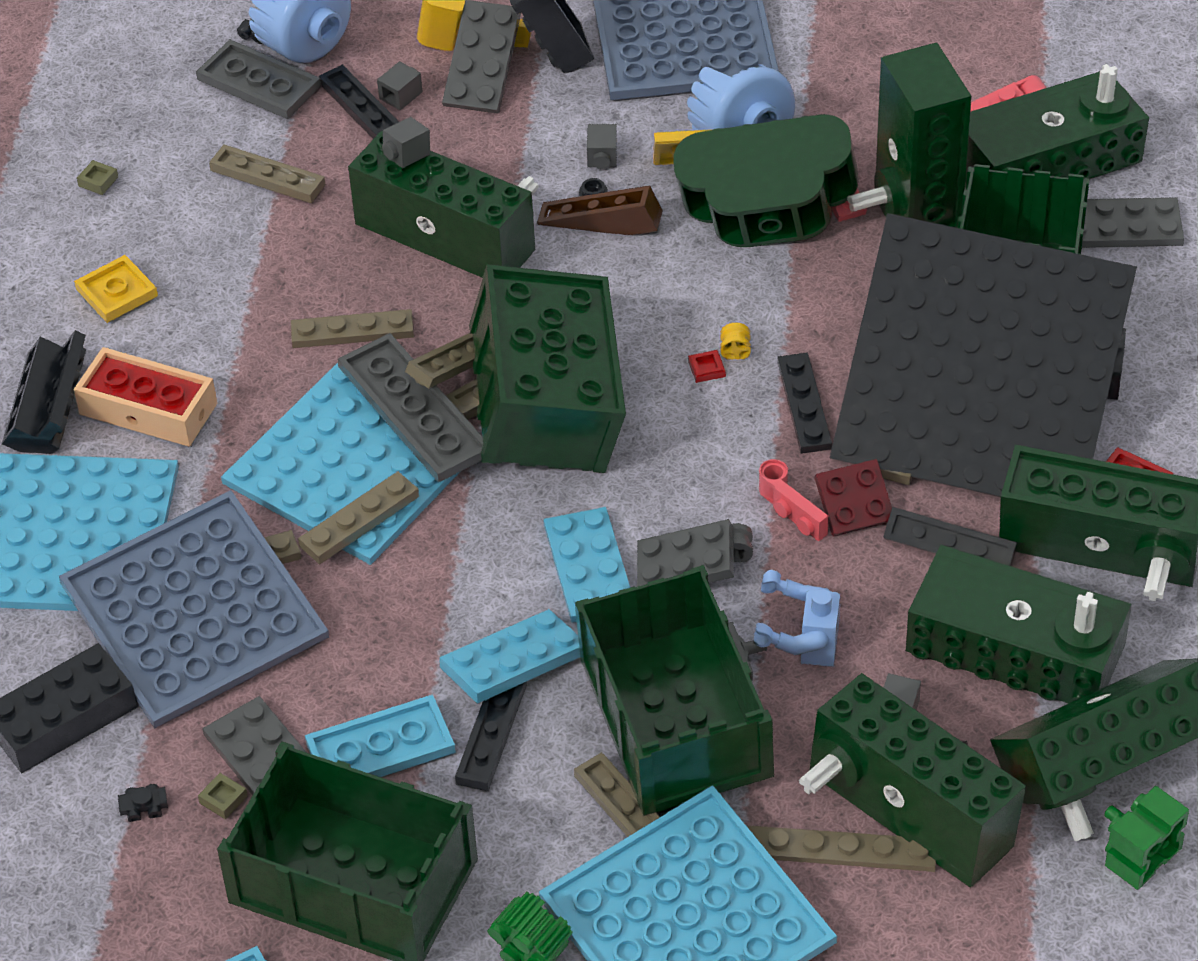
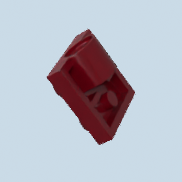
[814,459,892,537]

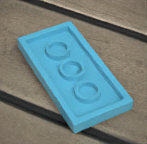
[543,507,630,623]
[440,609,580,704]
[305,694,456,777]

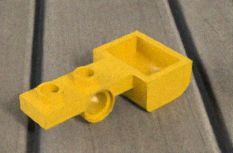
[417,0,531,51]

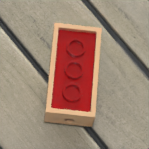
[74,347,218,447]

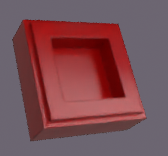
[688,350,726,383]

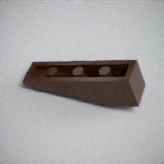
[537,185,663,235]

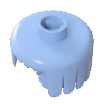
[248,0,351,63]
[687,64,795,131]

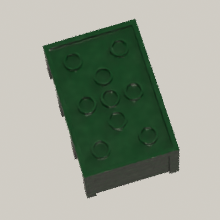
[957,164,1090,254]
[469,264,626,473]
[575,565,774,816]
[217,741,478,961]

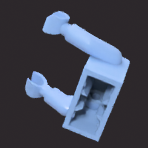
[754,570,840,667]

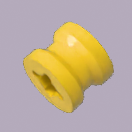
[720,323,751,359]

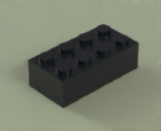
[510,0,594,73]
[0,643,138,774]

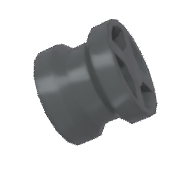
[732,523,753,562]

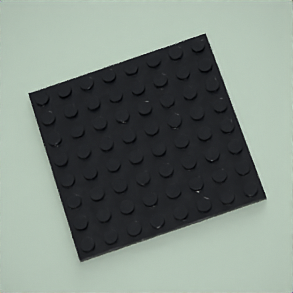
[829,213,1137,497]

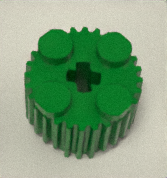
[487,891,573,961]

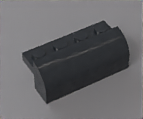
[2,330,86,454]

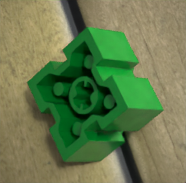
[1104,785,1189,890]

